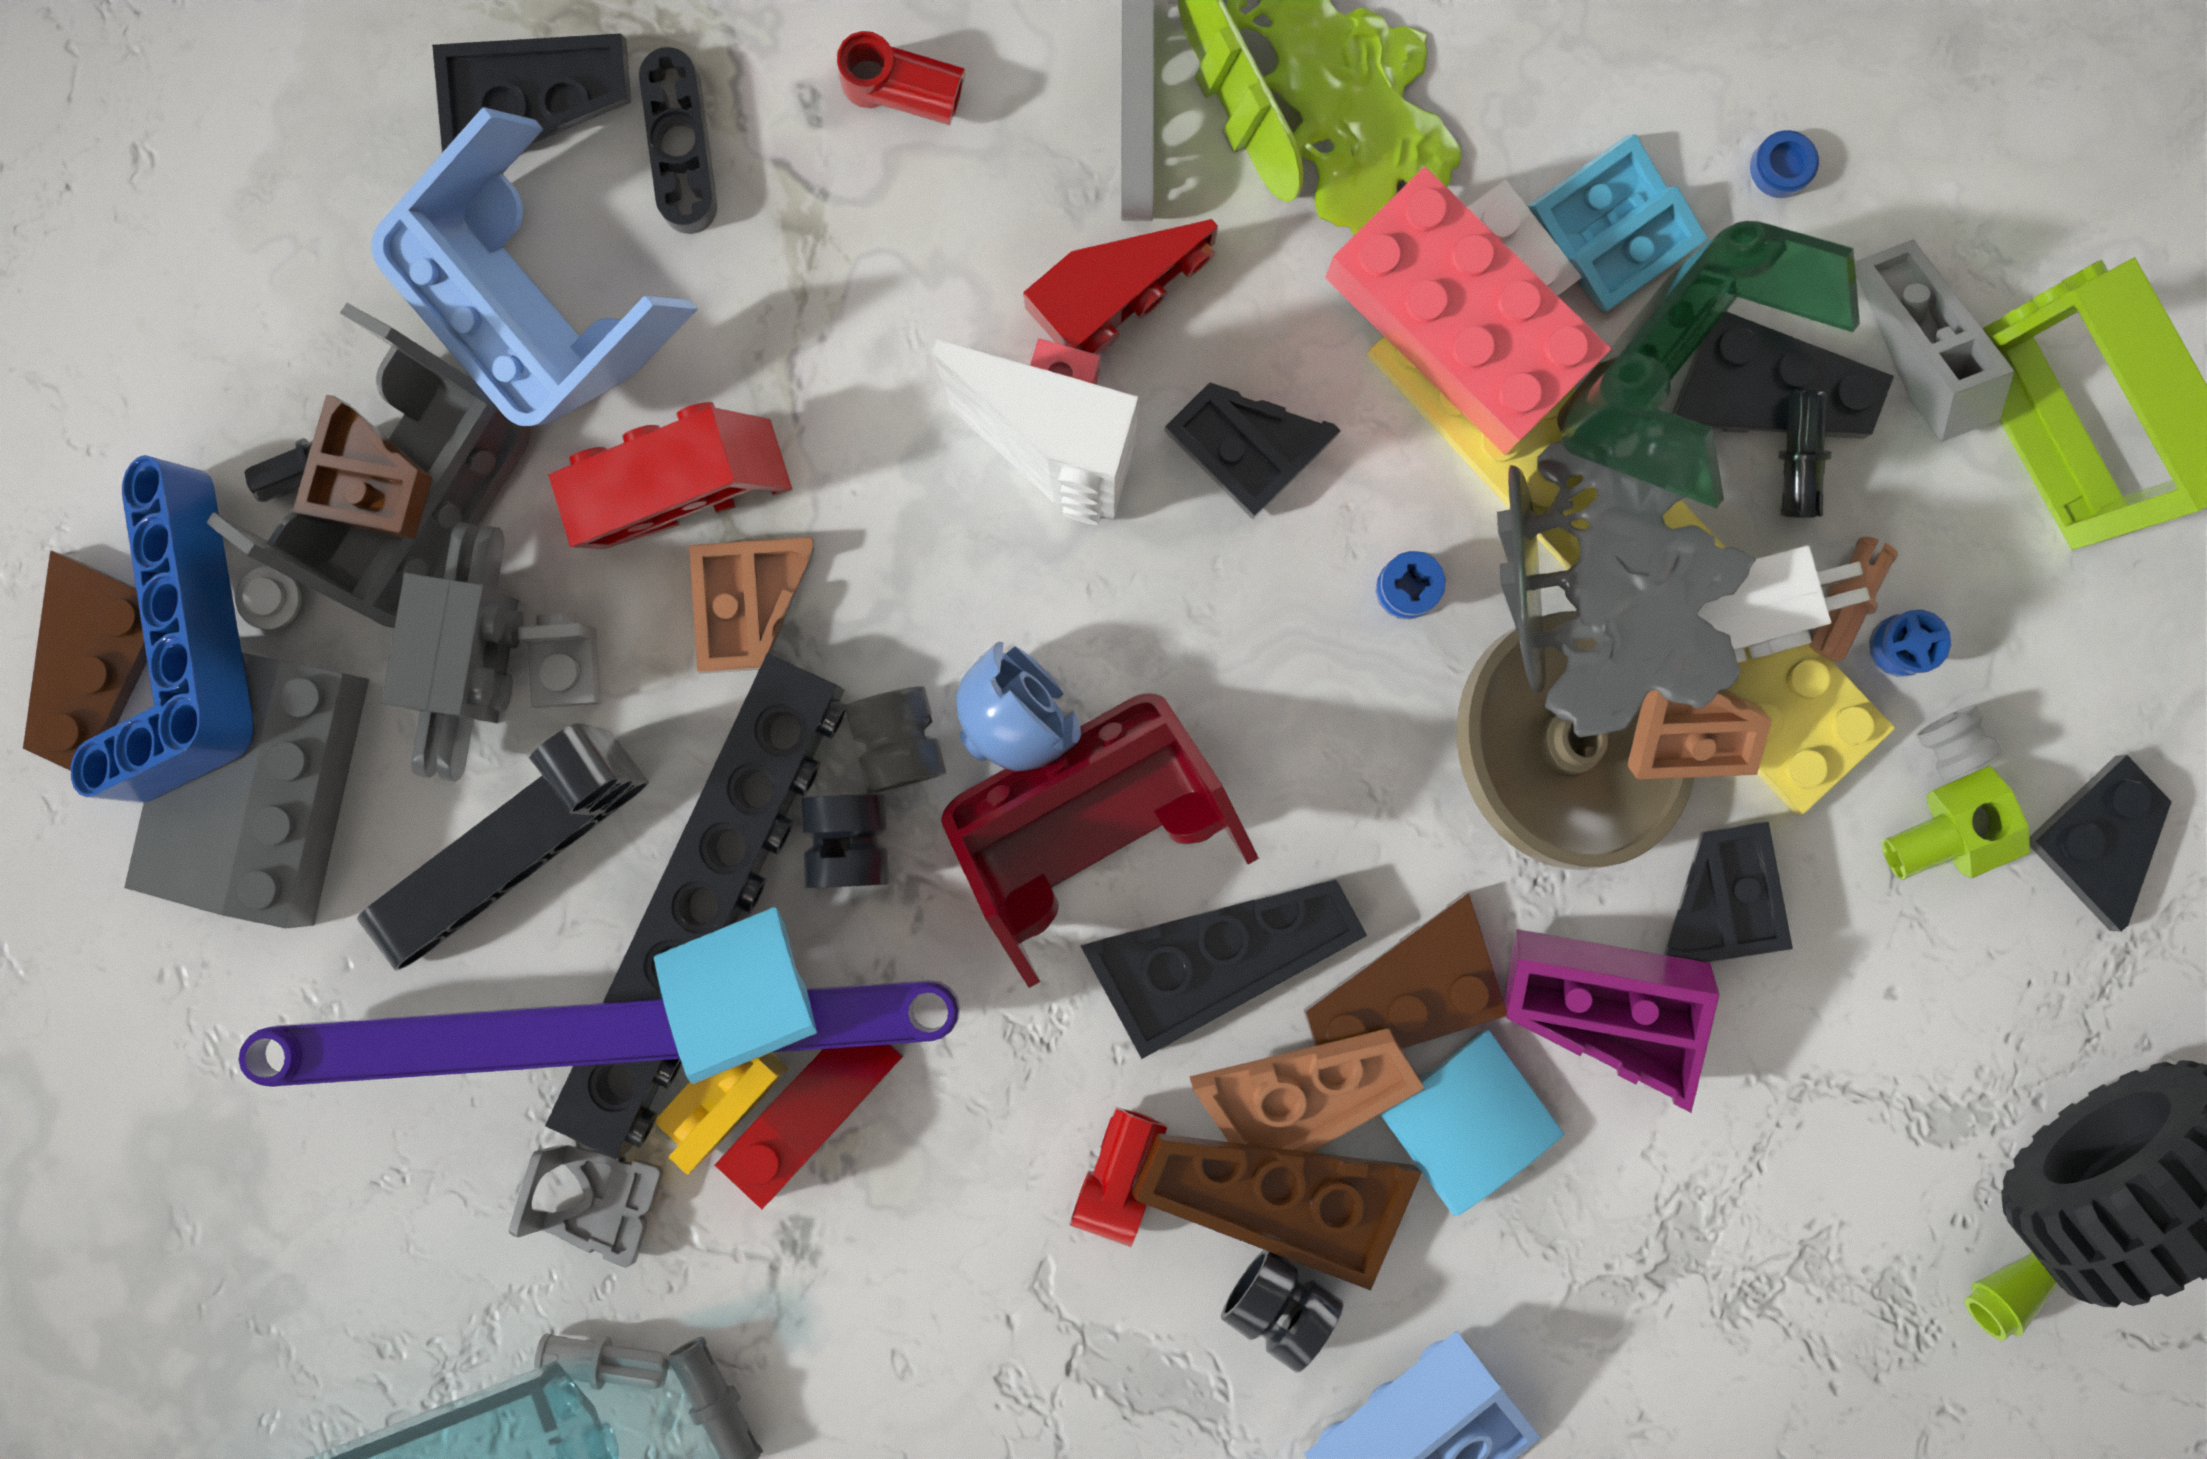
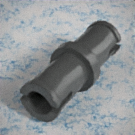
[666,1337,763,1459]

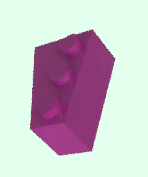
[1505,929,1720,1113]

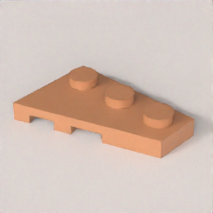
[1189,1028,1425,1152]

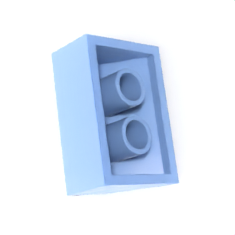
[1303,1331,1541,1459]

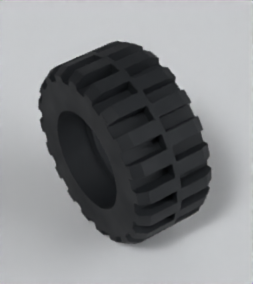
[2001,1060,2207,1308]

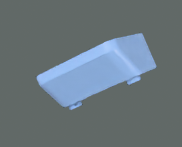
[371,107,698,426]

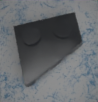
[2029,755,2172,932]
[1664,821,1793,962]

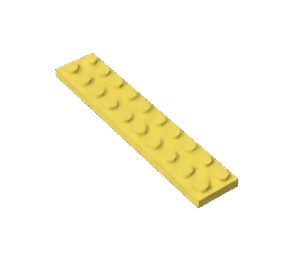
[1366,337,1895,815]

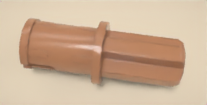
[1809,537,1898,662]

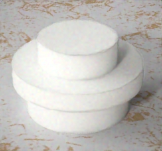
[235,566,302,630]

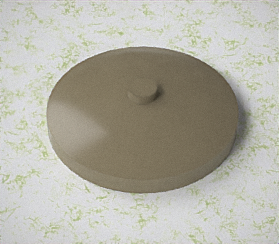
[1457,611,1695,870]

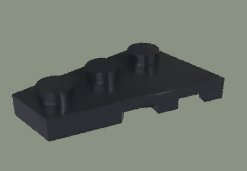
[432,33,631,153]

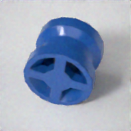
[1376,551,1446,620]
[1869,609,1951,677]

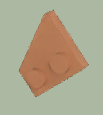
[689,537,814,674]
[1627,690,1772,780]

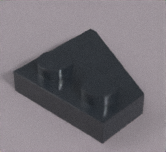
[1164,382,1341,520]

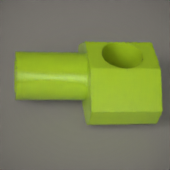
[1881,765,2030,880]

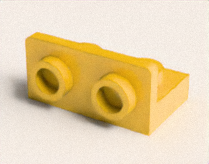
[656,1052,789,1175]

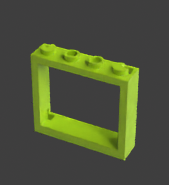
[1982,257,2207,550]

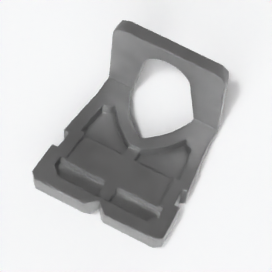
[509,1145,664,1268]

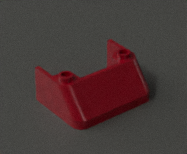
[941,693,1259,988]

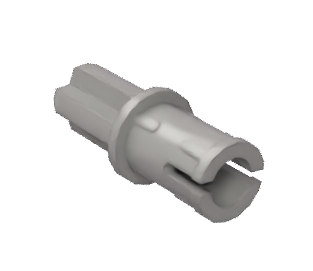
[534,1333,669,1390]

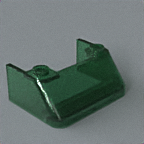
[1557,221,1860,508]

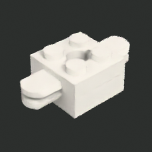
[1698,545,1871,663]

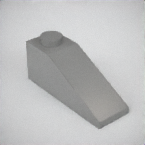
[1854,239,2014,442]

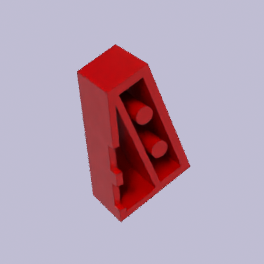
[548,402,793,550]

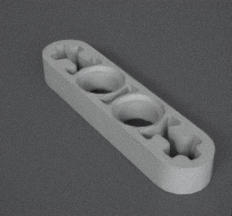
[1121,0,1154,221]

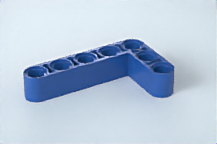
[71,455,253,803]

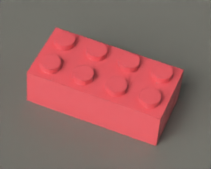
[1325,166,1612,455]

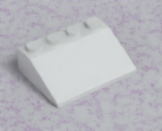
[932,338,1138,525]

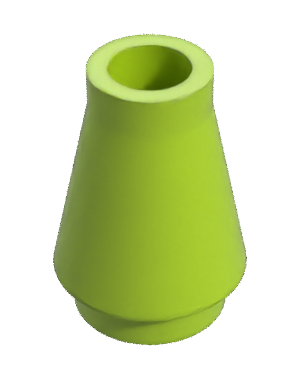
[1965,1252,2058,1341]

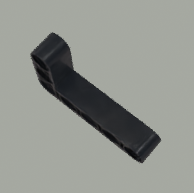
[357,723,649,971]

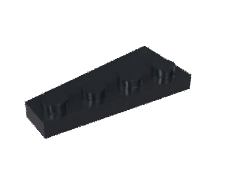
[1080,879,1367,1059]

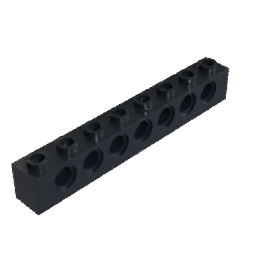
[545,653,848,1159]

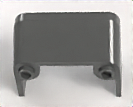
[206,303,530,628]

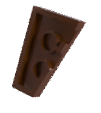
[23,550,147,771]
[1304,892,1506,1049]

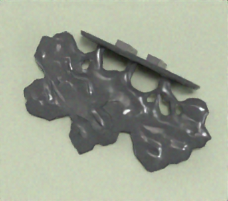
[1497,416,1757,737]

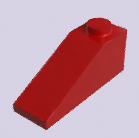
[714,1044,903,1210]

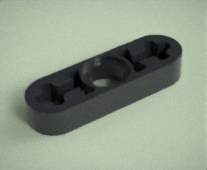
[639,47,717,234]

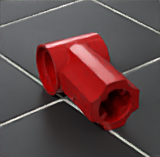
[837,31,965,126]
[1070,1106,1168,1247]

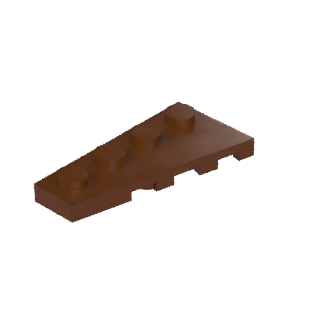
[1132,1133,1422,1291]

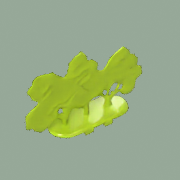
[1178,0,1462,235]

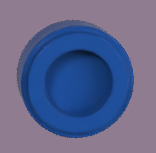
[1750,130,1819,198]

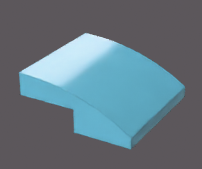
[1527,134,1708,312]
[654,907,817,1084]
[1380,1030,1565,1216]

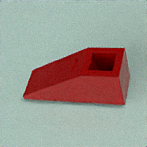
[1023,219,1218,355]

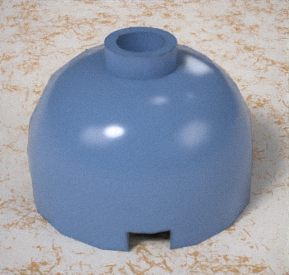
[956,642,1082,771]

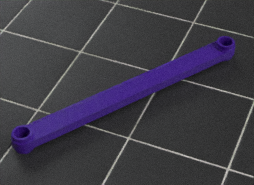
[238,980,961,1087]

